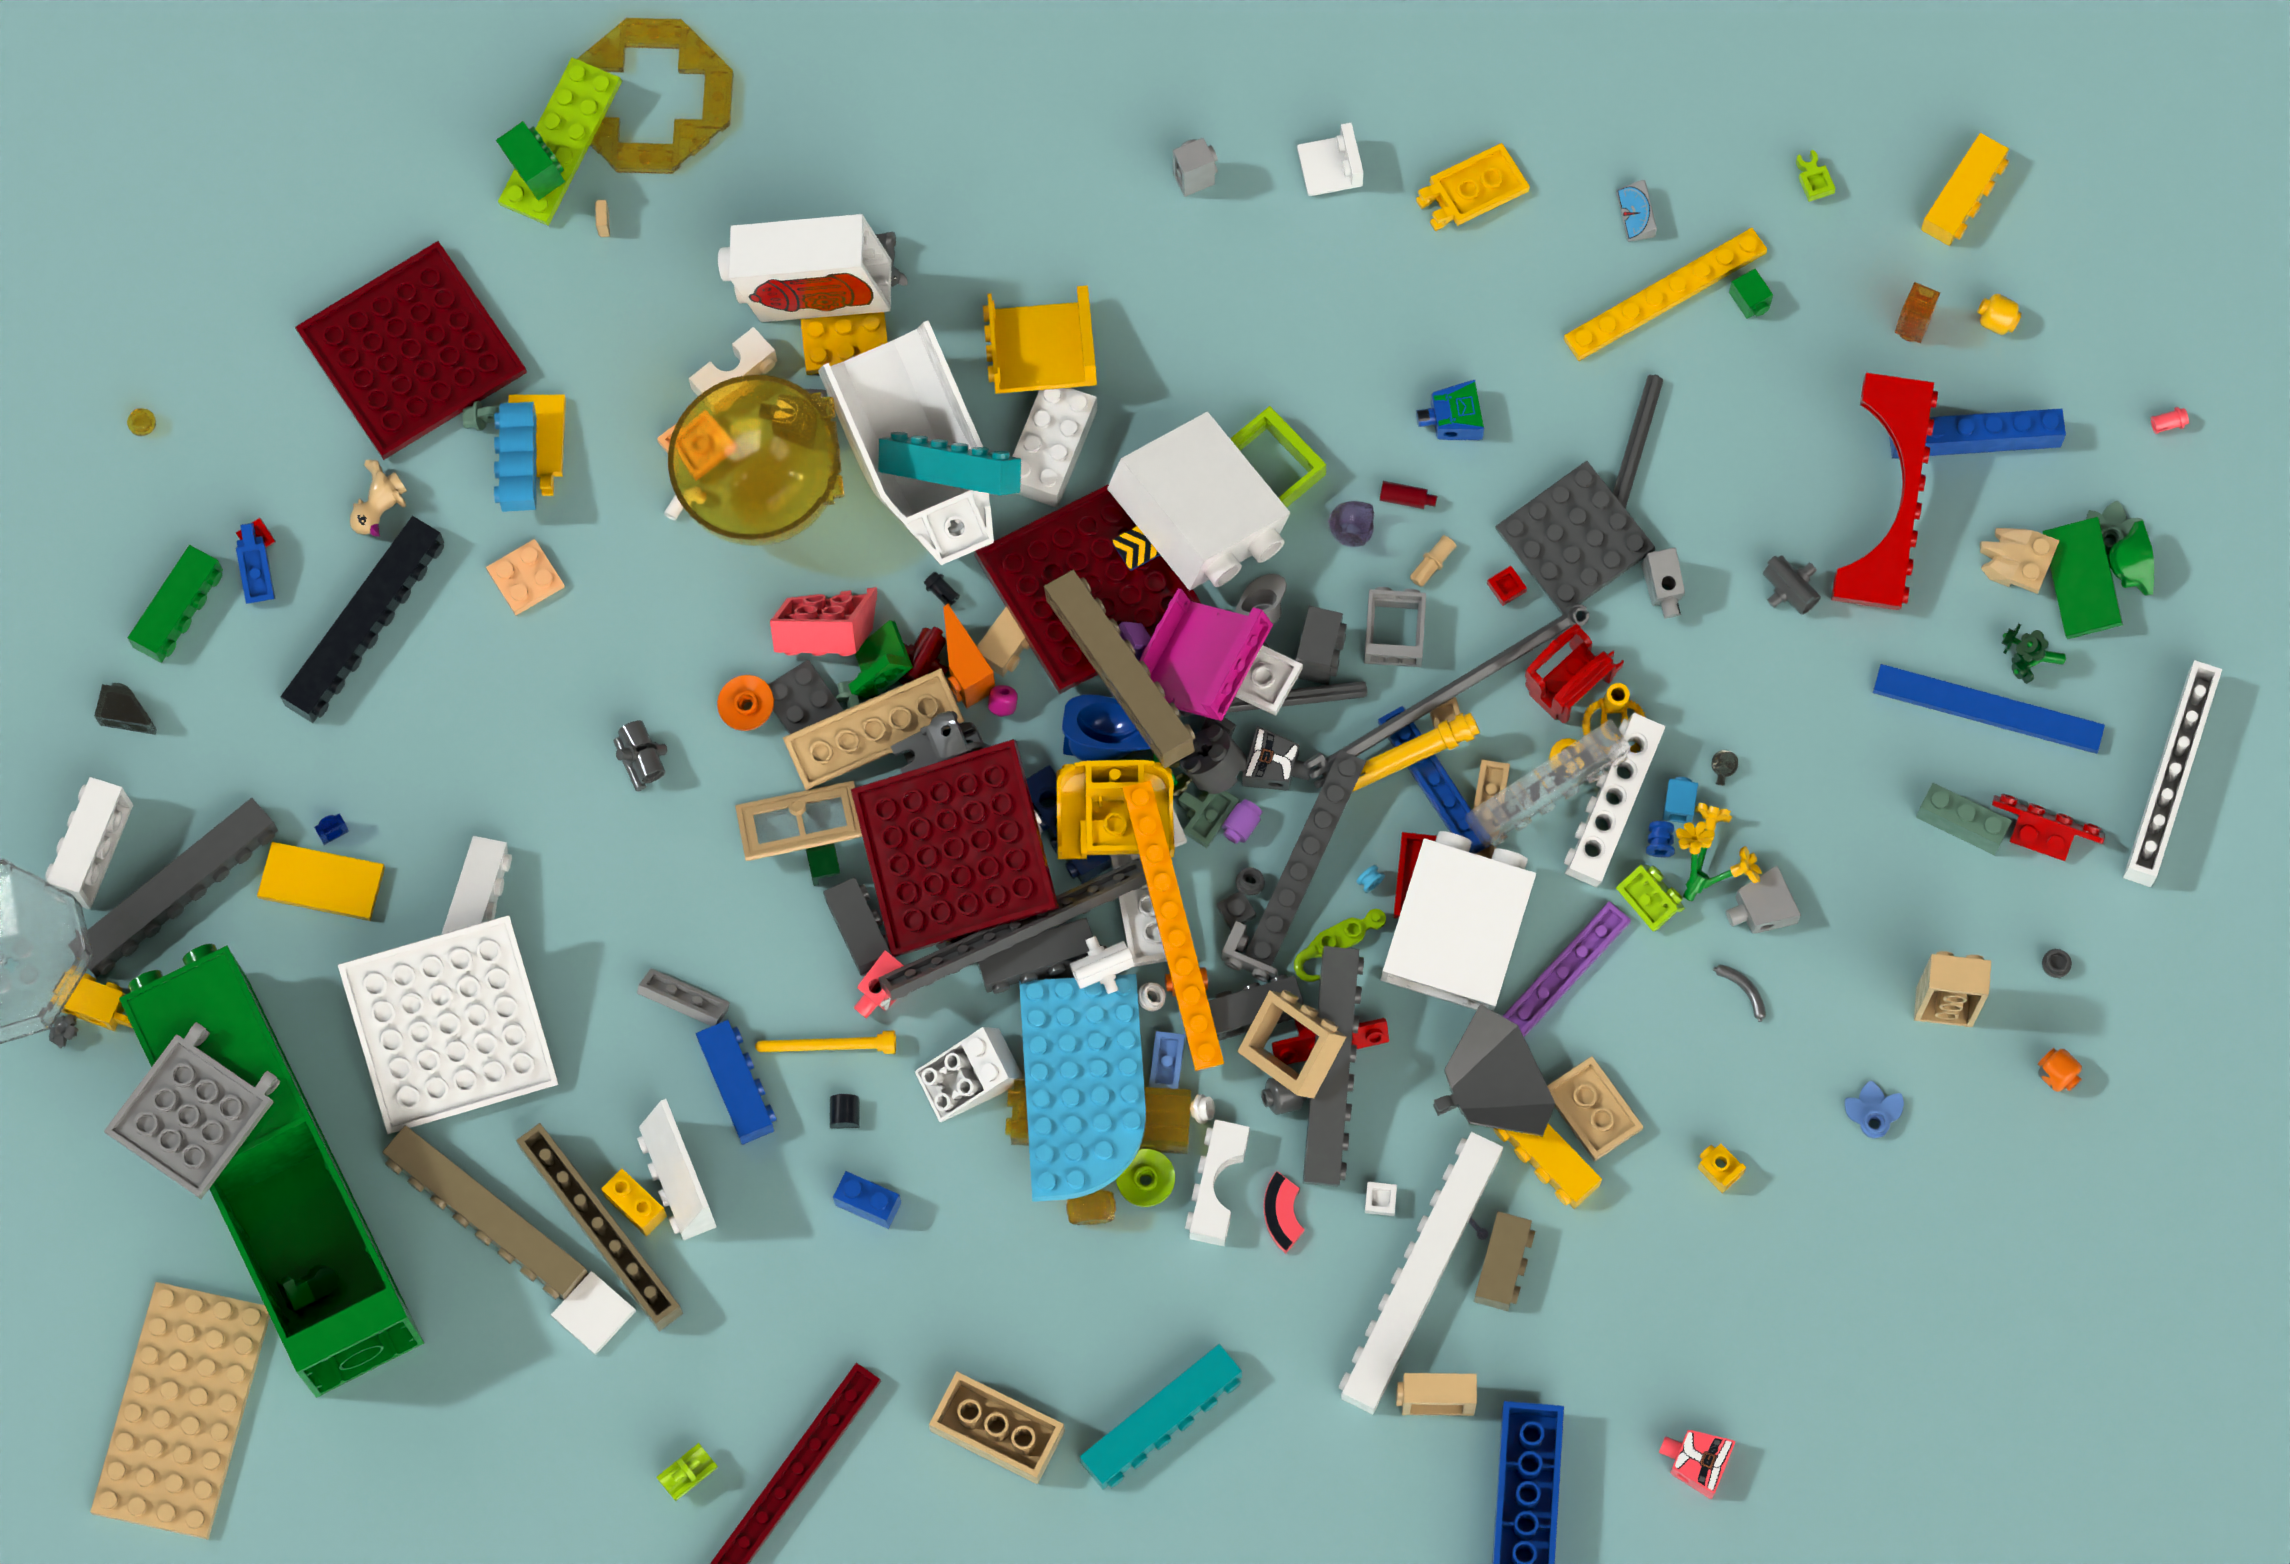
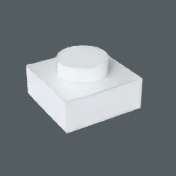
[1365,1182,1397,1216]

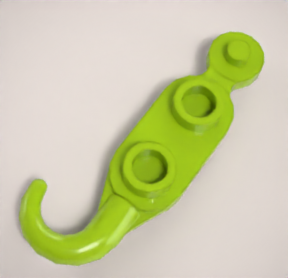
[1294,909,1386,982]

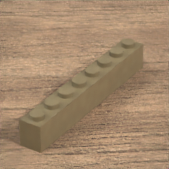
[1044,570,1196,768]
[516,1123,683,1331]
[382,1125,588,1300]

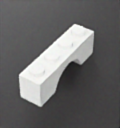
[1185,1119,1250,1246]

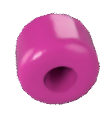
[988,685,1018,717]

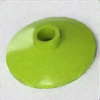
[1116,1149,1175,1207]

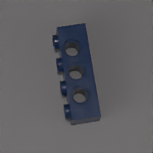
[1026,765,1112,884]

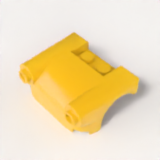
[1056,760,1175,859]

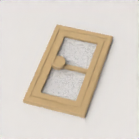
[735,781,862,861]

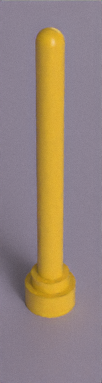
[755,1030,896,1054]

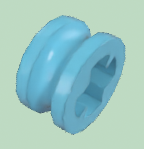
[1356,865,1385,893]

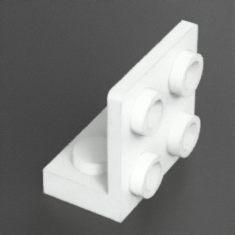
[1297,122,1363,196]

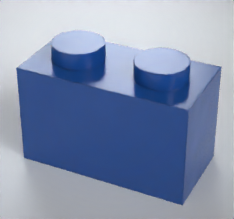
[833,1171,901,1229]

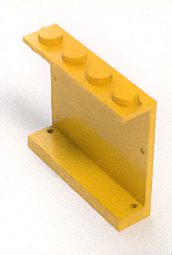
[983,285,1097,394]

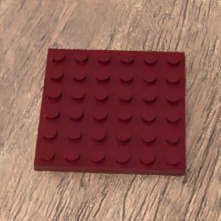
[295,241,527,460]
[974,484,1202,694]
[851,739,1059,957]

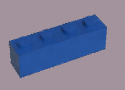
[696,1020,777,1145]

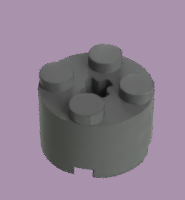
[1179,724,1247,794]

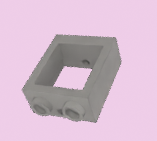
[1364,587,1426,667]

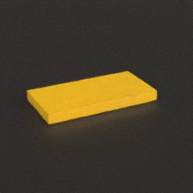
[257,842,385,921]

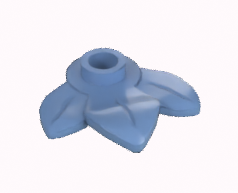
[1845,1081,1904,1138]

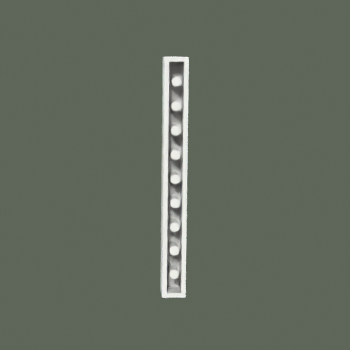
[1339,1132,1503,1415]

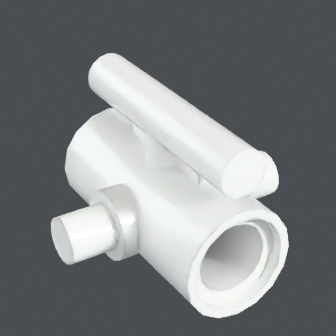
[1070,936,1134,994]

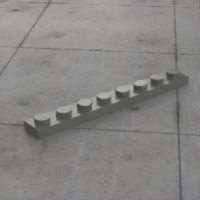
[1244,750,1366,966]

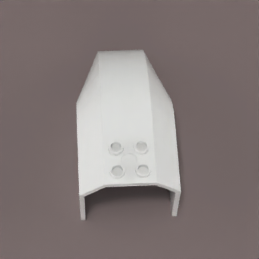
[818,320,994,565]

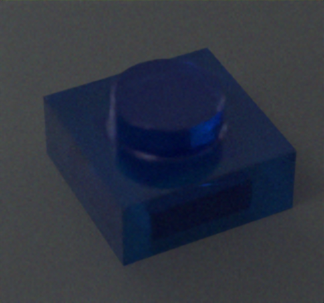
[314,813,349,845]

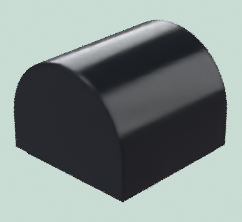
[830,1094,860,1128]

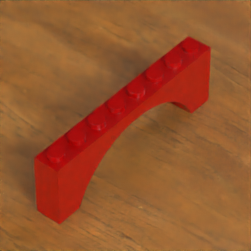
[1831,372,1938,610]

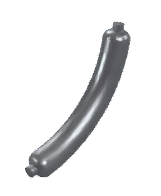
[1713,964,1766,1022]

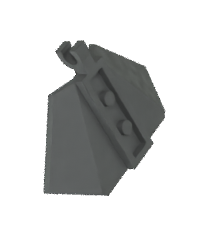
[1433,1004,1556,1137]

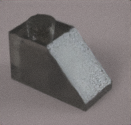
[94,683,157,735]

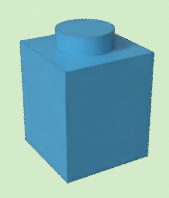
[1662,777,1698,823]

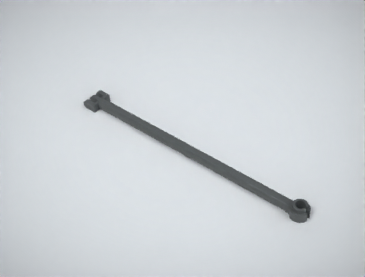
[1304,603,1589,788]

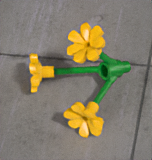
[1676,803,1762,901]

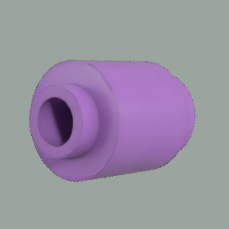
[1222,799,1262,844]

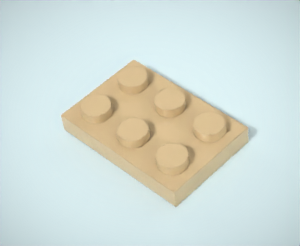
[1547,1056,1643,1162]

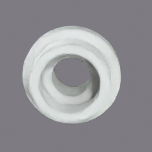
[1138,982,1166,1012]
[1190,1094,1215,1124]

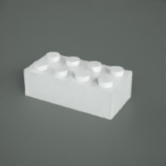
[1012,388,1097,508]
[45,777,133,910]

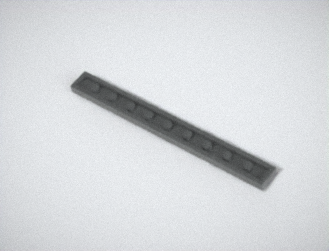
[878,859,1147,1001]

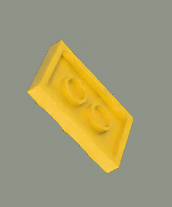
[801,312,888,375]

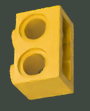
[601,1168,667,1237]

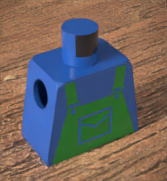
[1416,380,1484,440]

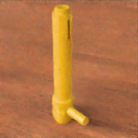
[1352,712,1480,792]

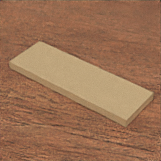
[783,668,964,790]

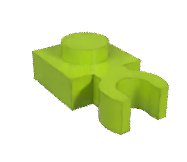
[1796,150,1836,202]

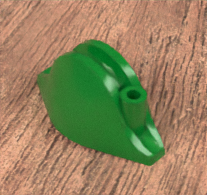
[2109,520,2154,596]

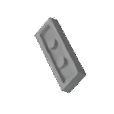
[637,968,730,1026]

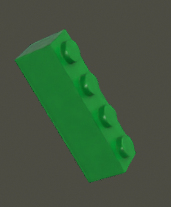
[127,545,223,663]

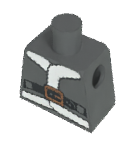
[1242,727,1313,791]

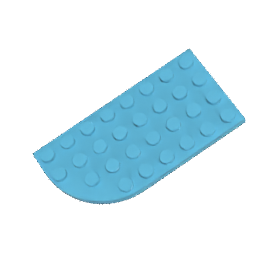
[1019,974,1146,1202]

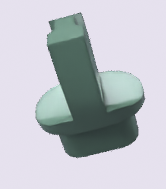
[463,401,499,431]
[836,680,865,709]

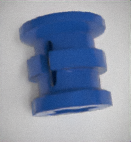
[1646,821,1675,857]

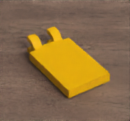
[1416,143,1530,231]
[508,395,566,496]

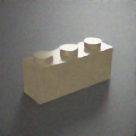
[1474,1211,1535,1311]

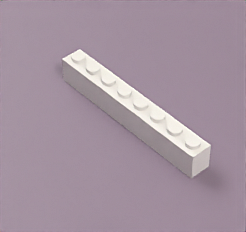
[2123,660,2222,887]

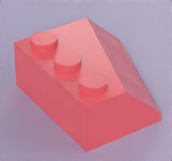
[770,587,877,656]

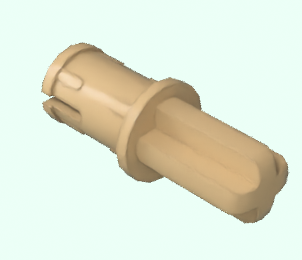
[1410,535,1457,587]

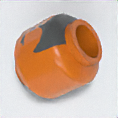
[2038,1048,2082,1092]

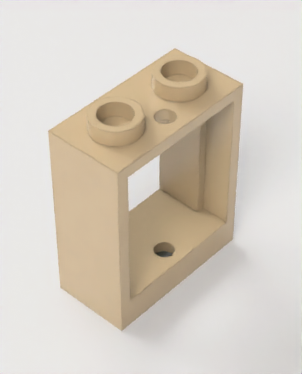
[1396,1373,1477,1416]

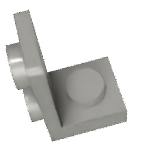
[1222,921,1278,982]

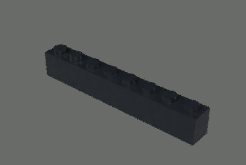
[280,515,444,723]

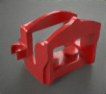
[1525,623,1624,724]

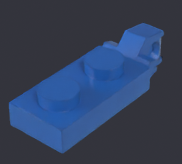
[236,523,275,604]

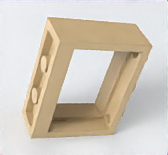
[1237,990,1346,1099]

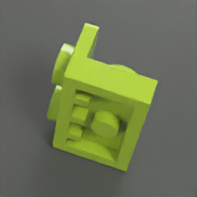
[1616,865,1685,931]

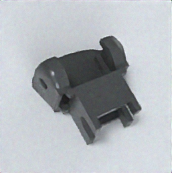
[891,711,991,773]

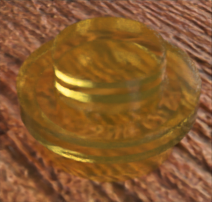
[127,408,156,436]

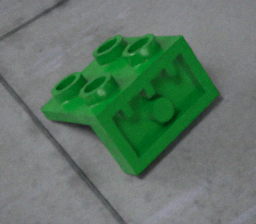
[848,620,913,698]

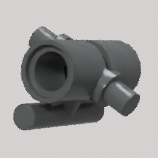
[1763,555,1821,615]
[613,720,667,791]

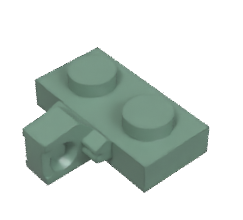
[1177,791,1239,848]

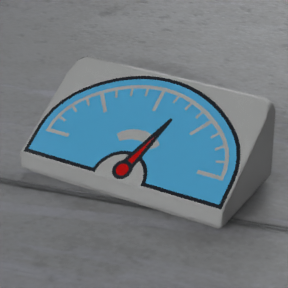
[1616,180,1657,242]

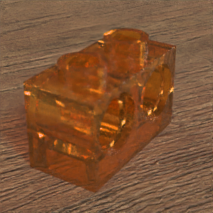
[1895,282,1940,343]

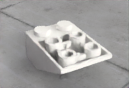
[914,1027,1024,1122]

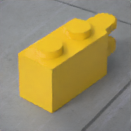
[56,972,133,1032]

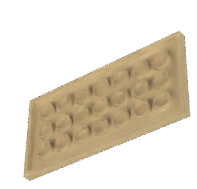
[90,1282,270,1540]

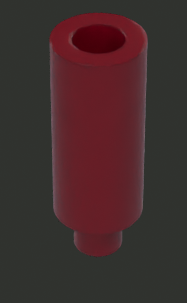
[1379,481,1437,509]

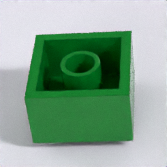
[496,121,565,201]

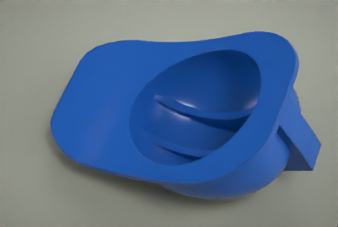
[1062,695,1180,761]

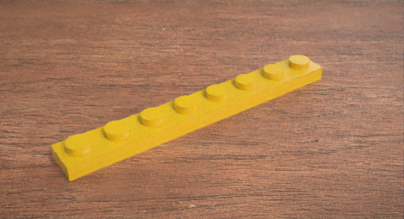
[1563,228,1767,361]

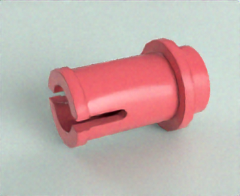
[2151,407,2189,434]

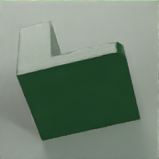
[806,843,840,886]

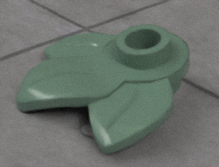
[2086,501,2144,554]

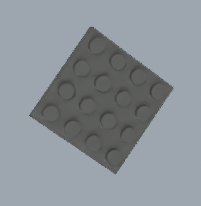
[1495,461,1655,615]

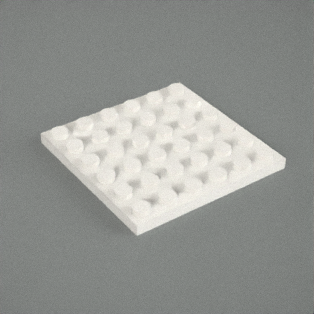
[338,915,559,1134]

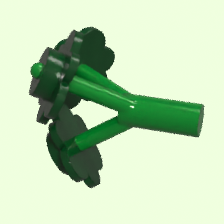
[2001,623,2066,684]

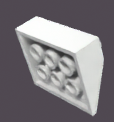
[637,1099,717,1240]

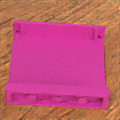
[1139,588,1273,721]

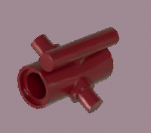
[898,627,949,685]

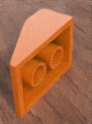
[943,604,995,709]

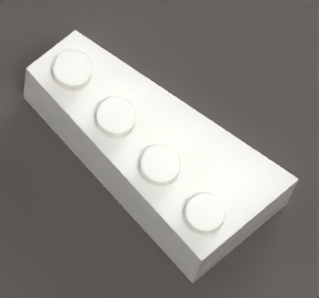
[442,836,512,934]

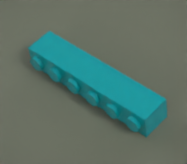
[878,432,1021,496]
[1079,1344,1242,1490]

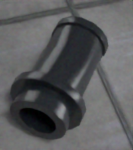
[924,572,960,607]

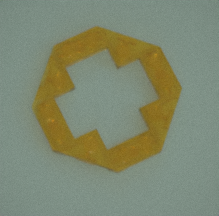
[577,18,734,174]

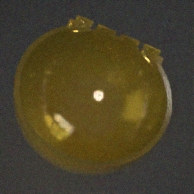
[668,375,845,546]

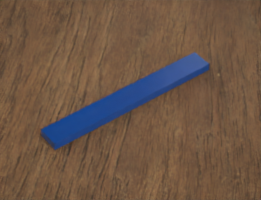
[1873,664,2105,754]

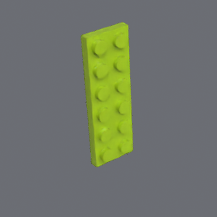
[498,57,622,226]

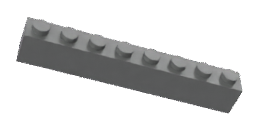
[69,798,278,978]
[1303,946,1364,1187]

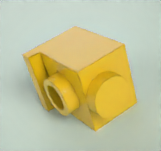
[1698,1143,1746,1194]

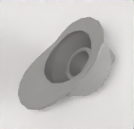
[1235,574,1287,624]

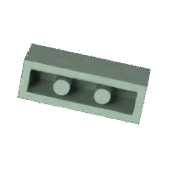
[1916,783,2012,856]

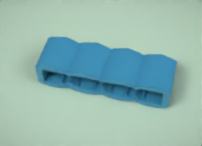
[494,402,537,512]

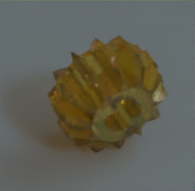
[1066,1190,1116,1226]

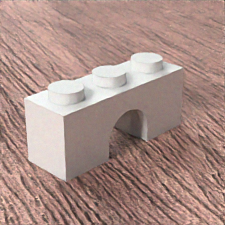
[689,327,777,412]

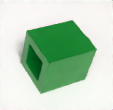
[1729,269,1773,319]

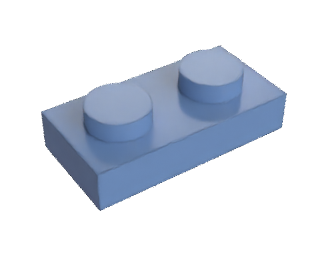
[1149,1031,1185,1094]

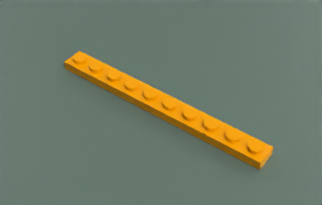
[1122,780,1224,1072]

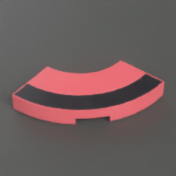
[1264,1171,1305,1254]

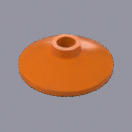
[717,675,774,731]

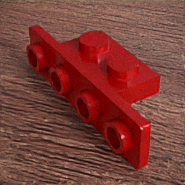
[1992,794,2105,861]
[1271,1018,1389,1065]

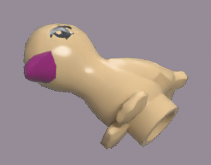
[350,460,407,537]

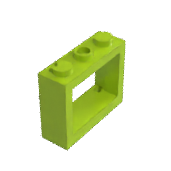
[1230,406,1327,508]

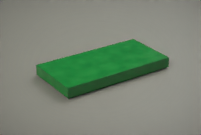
[2042,517,2123,639]

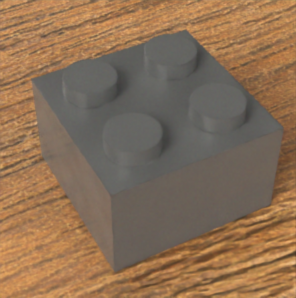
[1296,606,1347,685]

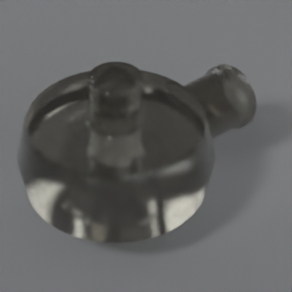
[1711,750,1738,786]

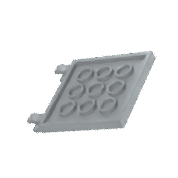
[104,1022,281,1199]

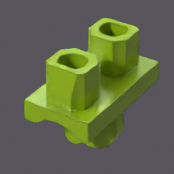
[656,1443,718,1502]

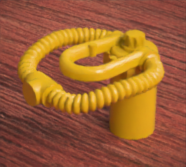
[1582,683,1646,756]

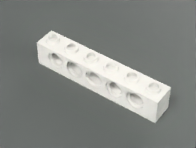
[1564,713,1666,888]

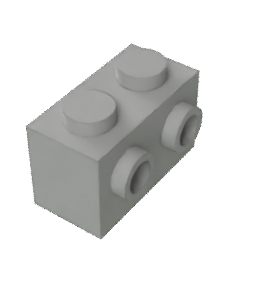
[1173,138,1218,197]

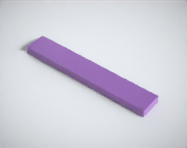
[1503,901,1631,1037]

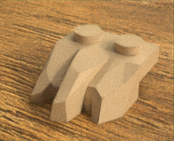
[1980,528,2059,594]

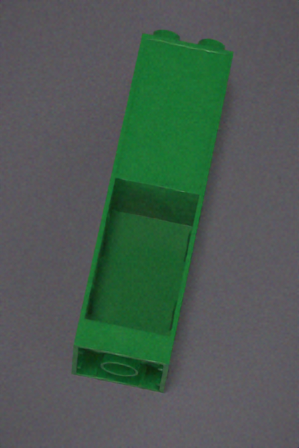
[119,944,424,1398]

